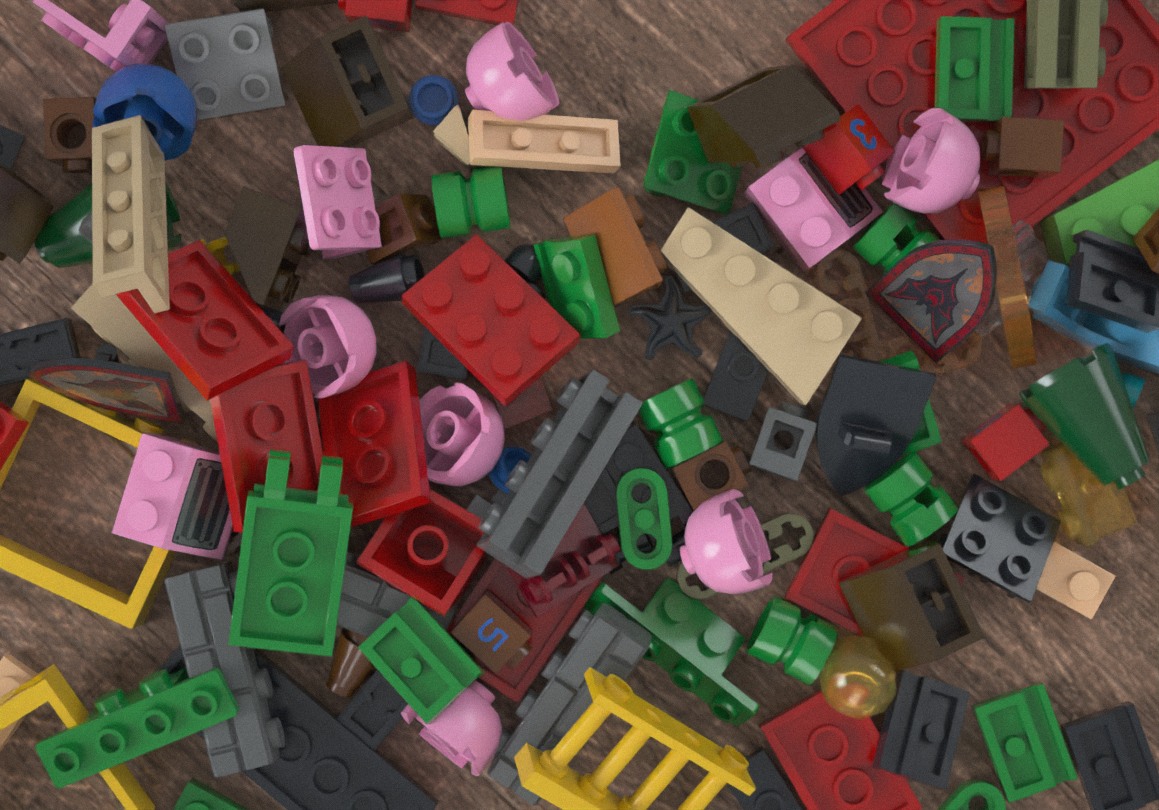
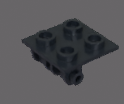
[937,473,1061,603]

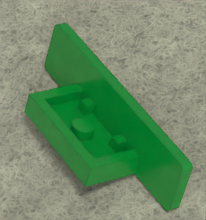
[584,577,760,726]
[35,668,239,788]

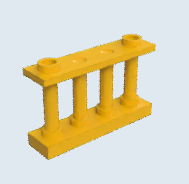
[514,667,756,810]

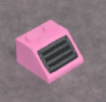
[744,148,883,272]
[112,433,233,560]

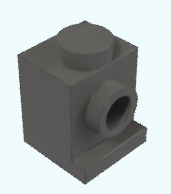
[749,402,817,482]

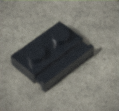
[1066,229,1159,333]
[872,670,970,790]
[1060,701,1159,810]

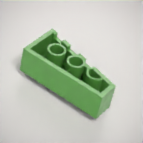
[1040,159,1159,265]

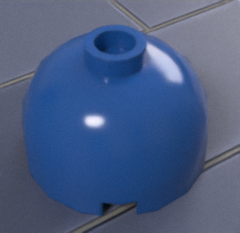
[92,64,197,161]

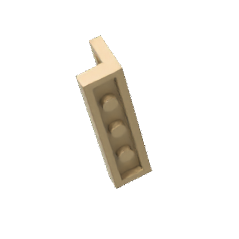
[92,115,170,313]

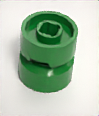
[432,166,511,239]
[852,203,940,275]
[638,378,724,469]
[864,451,959,547]
[745,595,838,685]

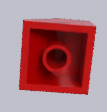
[357,488,489,617]

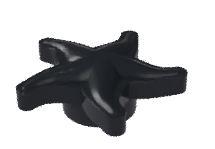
[627,276,712,360]

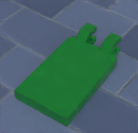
[228,449,353,656]

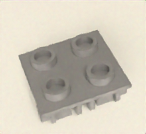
[164,8,286,120]

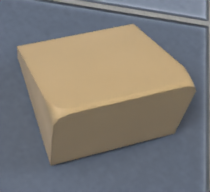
[433,104,479,171]

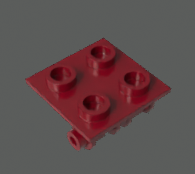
[506,503,620,618]

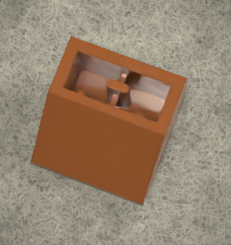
[563,186,667,308]

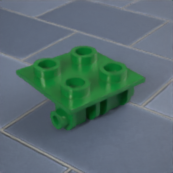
[642,90,743,215]

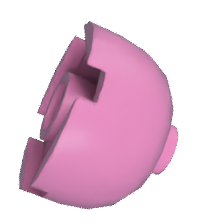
[465,22,559,121]
[882,108,980,213]
[279,295,377,398]
[419,383,505,487]
[680,489,772,595]
[401,680,503,776]

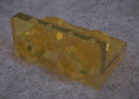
[1040,443,1138,547]

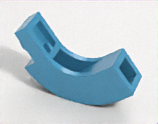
[1028,260,1159,374]

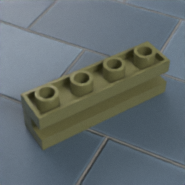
[1024,0,1108,89]

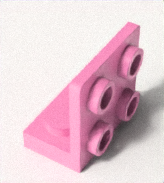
[33,0,169,72]
[294,145,382,259]

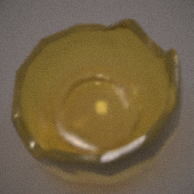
[819,636,896,720]

